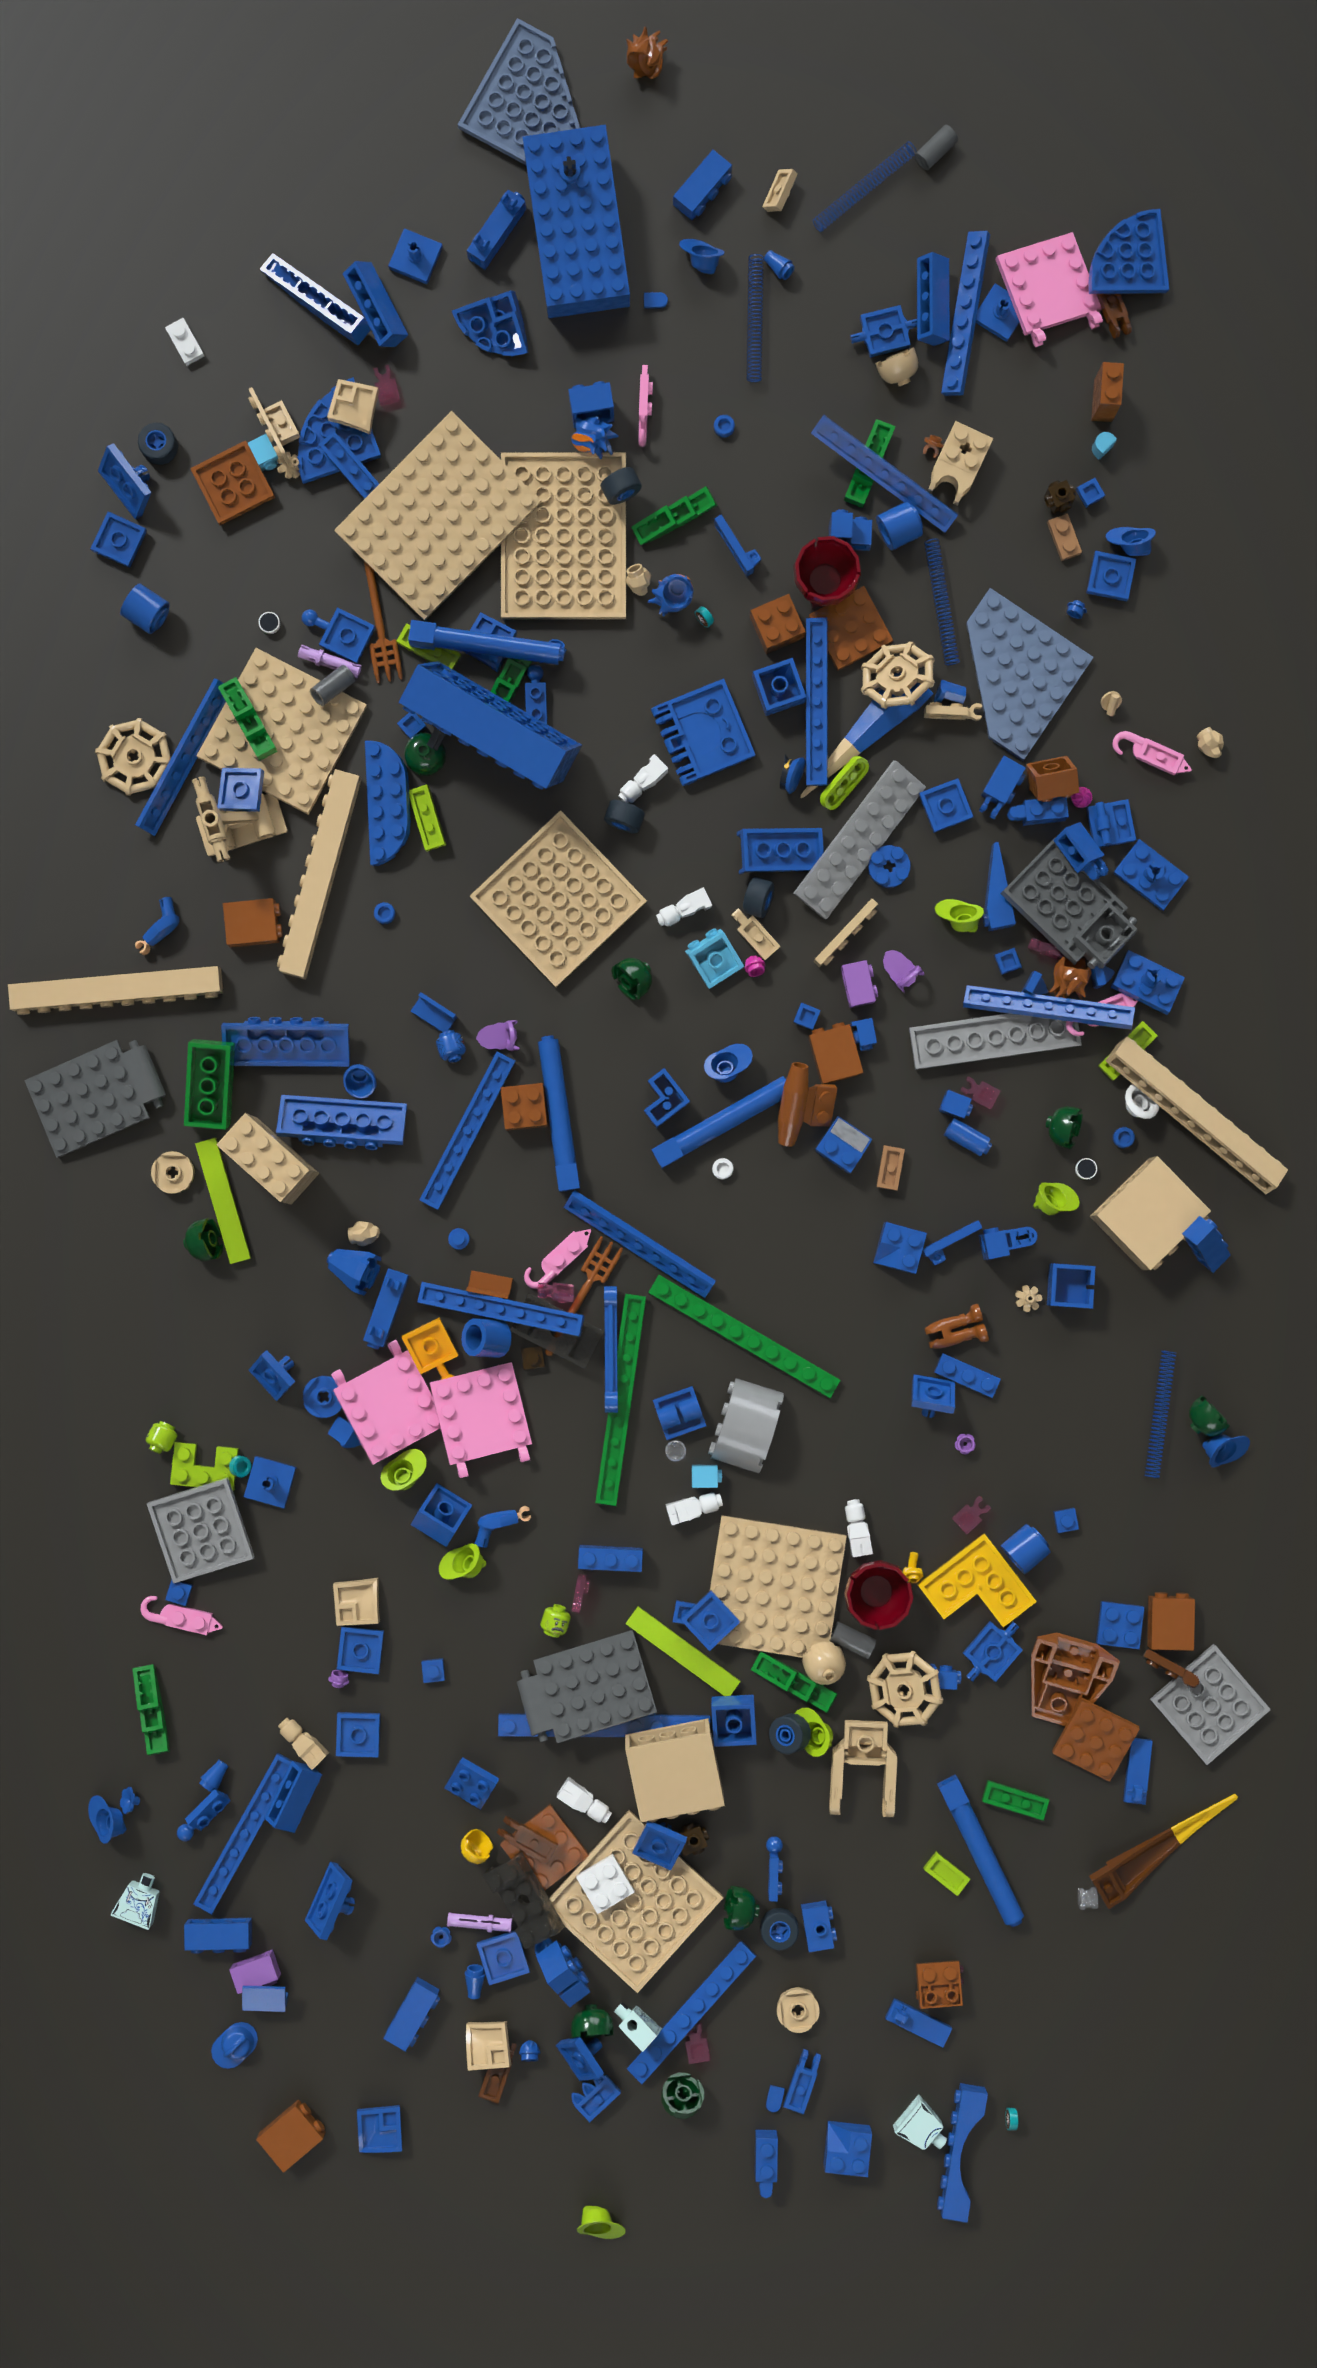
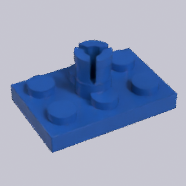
[98,443,151,519]
[1113,839,1189,911]
[1111,950,1185,1015]
[305,1862,355,1940]

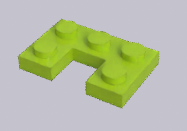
[170,1442,239,1491]

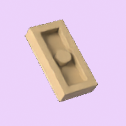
[762,169,798,212]

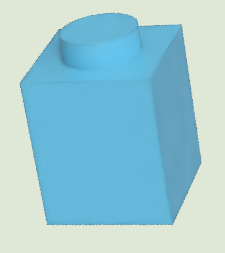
[248,434,278,471]
[692,1465,722,1488]

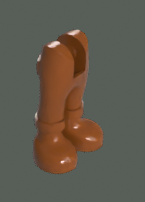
[924,1304,989,1349]

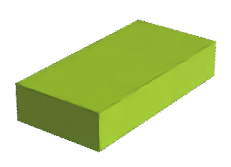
[923,1851,970,1896]

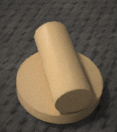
[1101,691,1122,716]

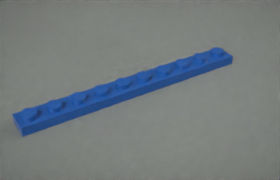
[498,1713,710,1737]

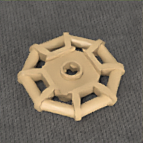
[861,641,935,709]
[95,718,171,796]
[867,1651,944,1728]

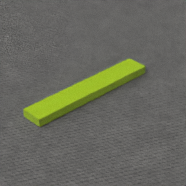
[195,1138,251,1264]
[626,1606,740,1696]

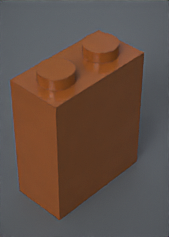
[1091,362,1124,422]
[223,898,283,948]
[808,1022,863,1084]
[1147,1592,1195,1651]
[256,2099,326,2173]

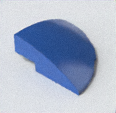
[452,290,529,356]

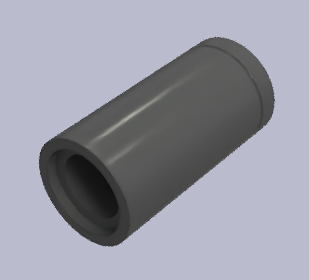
[914,125,958,170]
[310,665,355,706]
[829,1622,876,1659]

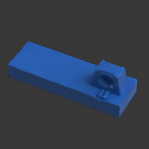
[714,514,761,577]
[922,1220,982,1265]
[1123,1738,1153,1805]
[885,1998,952,2048]

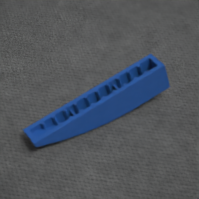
[260,254,371,346]

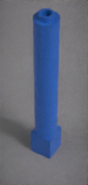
[408,620,565,665]
[538,1035,580,1192]
[651,1076,786,1168]
[937,1774,1024,1927]

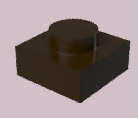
[521,1346,545,1370]

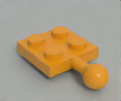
[402,1317,458,1380]

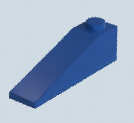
[982,842,1016,931]

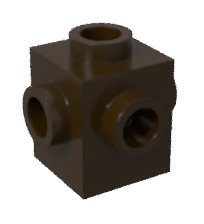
[1044,480,1076,514]
[677,1822,710,1856]

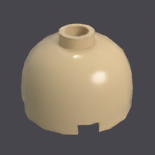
[875,347,918,386]
[802,1642,846,1685]

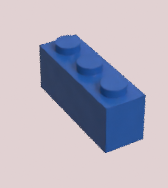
[673,150,732,220]
[1182,1216,1231,1273]
[578,1545,643,1572]
[265,1761,322,1833]
[184,1918,252,1953]
[383,1977,440,2051]

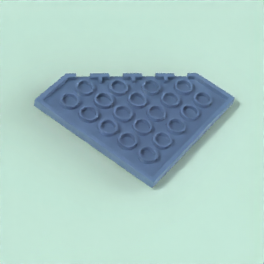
[457,18,580,165]
[966,588,1093,761]

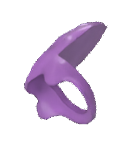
[883,950,924,992]
[476,1020,520,1051]

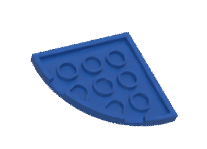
[1088,209,1169,294]
[298,377,381,484]

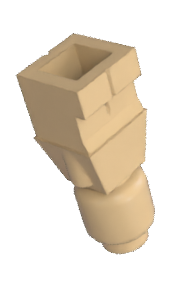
[278,1718,330,1770]

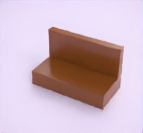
[466,1270,513,1299]

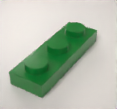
[982,1780,1049,1821]

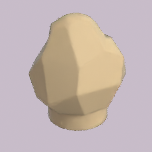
[625,564,651,596]
[1196,727,1224,758]
[348,1221,380,1246]

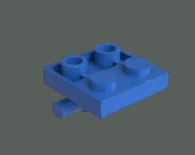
[1086,799,1136,848]

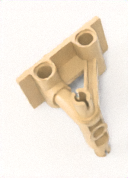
[192,777,288,862]

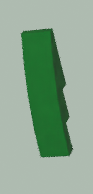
[844,419,896,508]
[631,486,718,546]
[491,658,533,703]
[218,677,278,761]
[751,1651,838,1713]
[132,1664,170,1756]

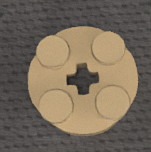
[151,1151,195,1194]
[777,1987,819,2033]

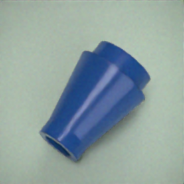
[764,250,795,280]
[199,1759,229,1792]
[465,1964,486,1999]

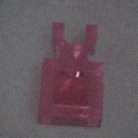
[374,365,401,406]
[1027,938,1064,961]
[960,1077,1000,1110]
[537,1282,574,1303]
[952,1496,991,1534]
[571,1574,590,1613]
[685,2023,711,2064]

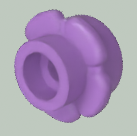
[955,1434,976,1454]
[328,1670,349,1688]

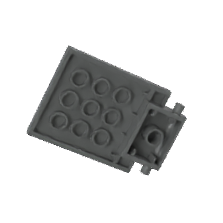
[1001,838,1137,969]
[24,1040,167,1158]
[516,1630,657,1743]

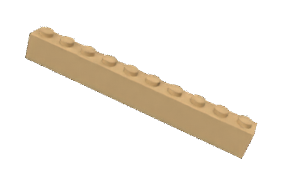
[277,769,361,980]
[8,966,223,1015]
[1106,1036,1288,1194]

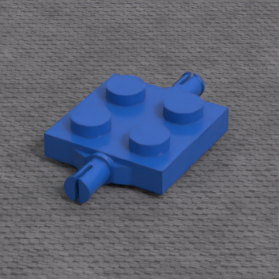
[850,305,917,357]
[963,1621,1023,1682]

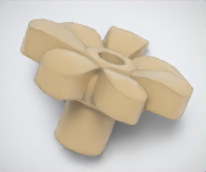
[277,452,300,479]
[1015,1285,1042,1312]

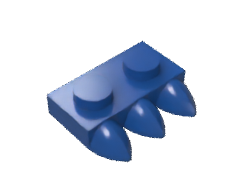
[571,2075,621,2123]

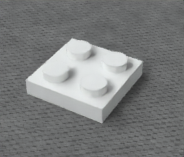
[576,1854,635,1914]

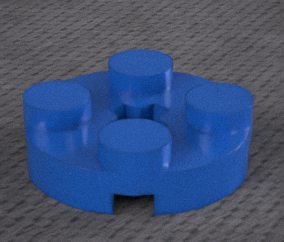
[868,845,910,888]
[303,1376,342,1418]

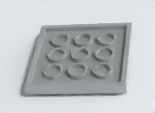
[147,1477,255,1583]
[1150,1644,1271,1765]

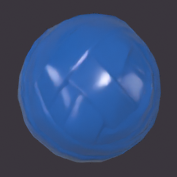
[343,1064,377,1098]

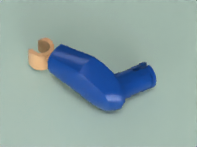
[135,897,180,955]
[474,1506,531,1548]

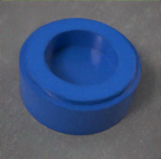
[714,415,735,438]
[374,902,395,924]
[1113,1127,1135,1148]

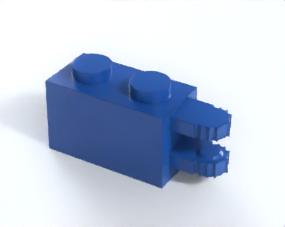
[979,756,1026,819]
[1007,797,1069,826]
[1053,822,1109,880]
[755,2130,778,2198]

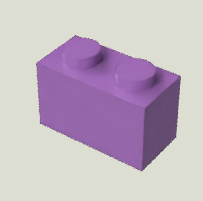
[841,960,878,1008]
[229,1950,281,1994]

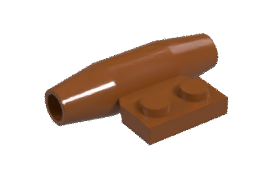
[778,1062,837,1147]

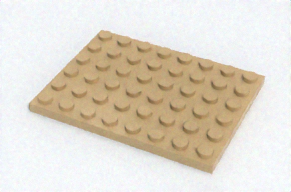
[334,411,541,621]
[501,452,626,619]

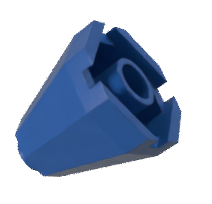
[327,1249,381,1296]

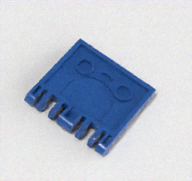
[651,679,756,786]

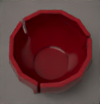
[793,536,861,609]
[844,1560,914,1630]

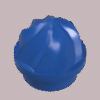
[519,2040,540,2062]

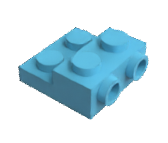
[685,929,744,989]

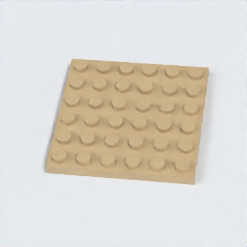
[197,648,367,815]
[470,810,647,987]
[710,1515,847,1658]
[543,1810,723,1993]

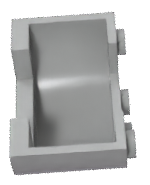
[708,1378,784,1473]

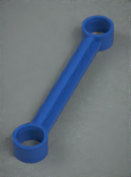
[604,1286,618,1413]

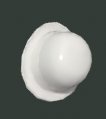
[1125,1084,1160,1119]

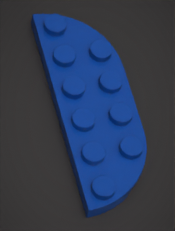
[365,741,411,866]

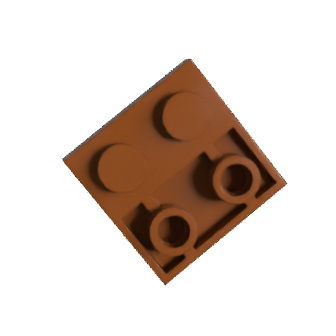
[916,1960,963,2009]

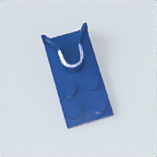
[736,828,824,874]

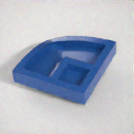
[465,612,517,672]
[357,2105,402,2153]

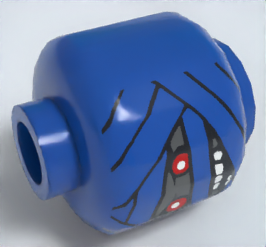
[436,1030,466,1063]

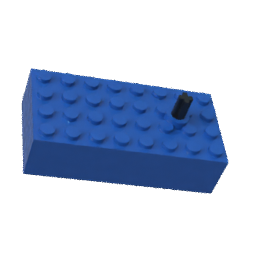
[522,125,630,318]
[398,661,582,789]

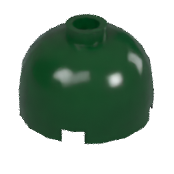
[404,733,446,776]
[611,958,652,1000]
[1046,1106,1083,1149]
[183,1218,223,1261]
[1189,1395,1230,1437]
[724,1886,759,1931]
[571,2005,614,2039]
[661,2072,704,2119]

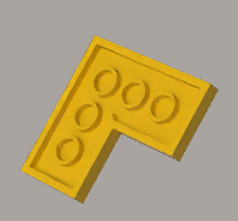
[917,1534,1037,1627]

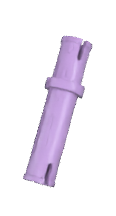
[298,645,362,678]
[447,1912,512,1933]

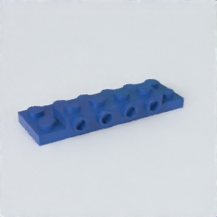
[221,1017,350,1067]
[276,1095,407,1150]

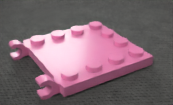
[995,232,1103,347]
[331,1340,440,1465]
[430,1362,532,1478]

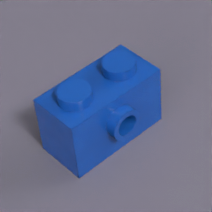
[801,1900,837,1952]

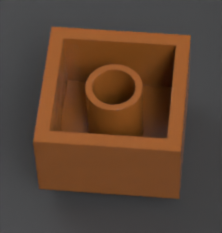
[750,594,806,654]
[1026,756,1080,802]
[501,1083,548,1131]

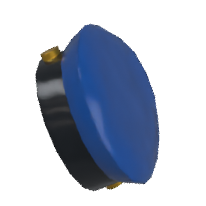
[780,754,806,794]

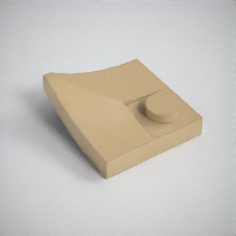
[327,379,379,434]
[333,1578,380,1626]
[466,2021,511,2071]

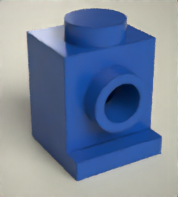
[850,1018,877,1051]
[929,1664,961,1690]

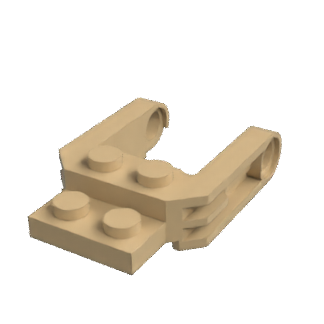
[829,1720,897,1817]

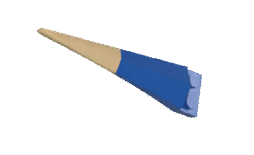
[801,671,934,798]

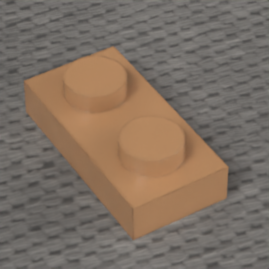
[1047,514,1082,561]
[876,1145,905,1191]

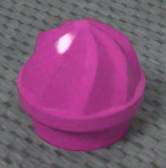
[1071,787,1092,808]
[745,955,765,977]

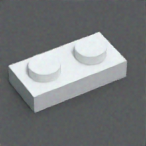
[165,318,204,366]

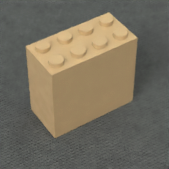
[217,1113,319,1205]
[1090,1156,1211,1270]
[625,1718,725,1823]

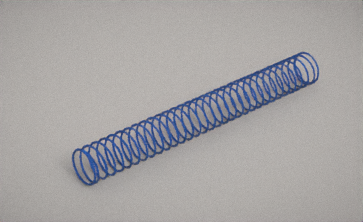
[813,141,917,232]
[746,254,764,382]
[924,539,960,665]
[1144,1351,1177,1478]

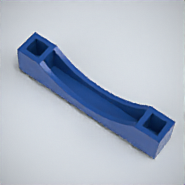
[937,2083,988,2223]

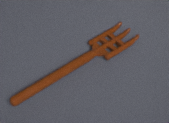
[364,561,403,684]
[545,1236,623,1356]

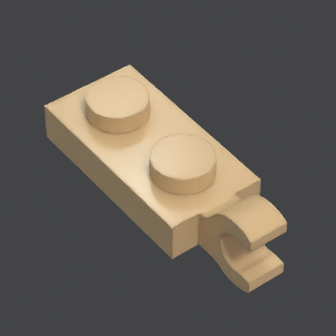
[924,702,982,721]
[731,908,780,961]

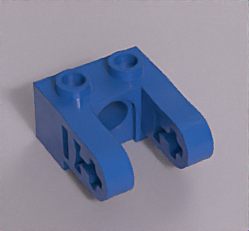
[978,1227,1037,1260]

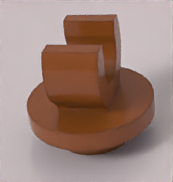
[923,435,944,458]

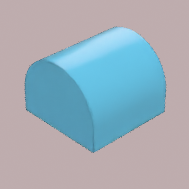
[1092,432,1117,460]

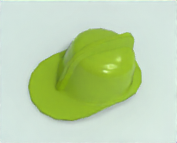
[935,899,984,932]
[1033,1183,1080,1215]
[380,1449,427,1491]
[439,1543,487,1580]
[795,1708,833,1757]
[577,2206,625,2239]

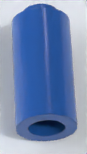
[943,1118,992,1156]

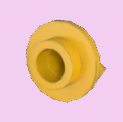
[903,1552,923,1583]

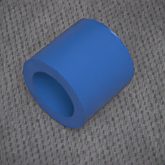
[876,502,923,551]
[120,583,170,634]
[461,1318,512,1358]
[1000,1524,1051,1575]

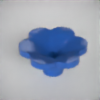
[120,1787,140,1814]

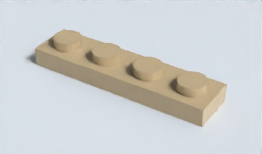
[814,899,878,967]

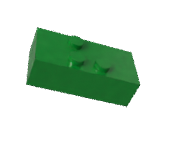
[184,1039,235,1130]

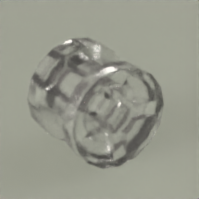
[665,1439,686,1461]
[1077,1887,1098,1910]

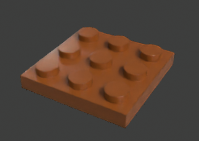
[190,440,275,525]
[809,586,893,671]
[1052,1698,1140,1782]
[500,1804,589,1895]

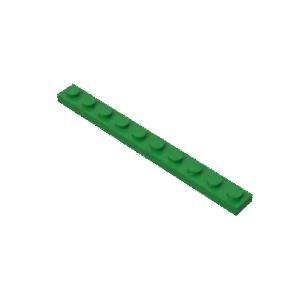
[648,1275,841,1398]
[595,1294,646,1506]

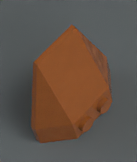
[1031,1632,1120,1726]

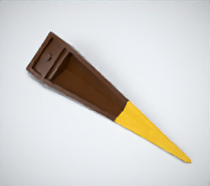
[1089,1794,1238,1909]

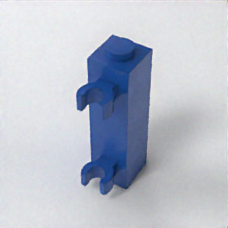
[466,190,526,270]
[363,1268,410,1350]

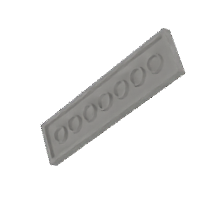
[793,760,926,919]
[909,1013,1082,1070]

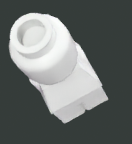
[618,754,668,803]
[656,887,712,926]
[665,1492,723,1525]
[845,1499,873,1557]
[557,1777,612,1823]

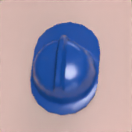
[679,239,725,274]
[1106,527,1156,556]
[704,1044,753,1083]
[1202,1433,1250,1467]
[88,1795,126,1844]
[211,2022,258,2069]

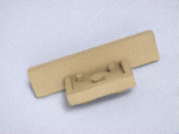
[248,387,300,464]

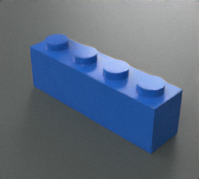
[917,252,950,346]
[342,261,408,347]

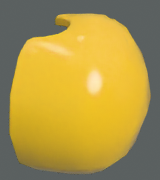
[461,1829,493,1865]

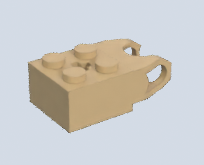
[928,421,993,506]

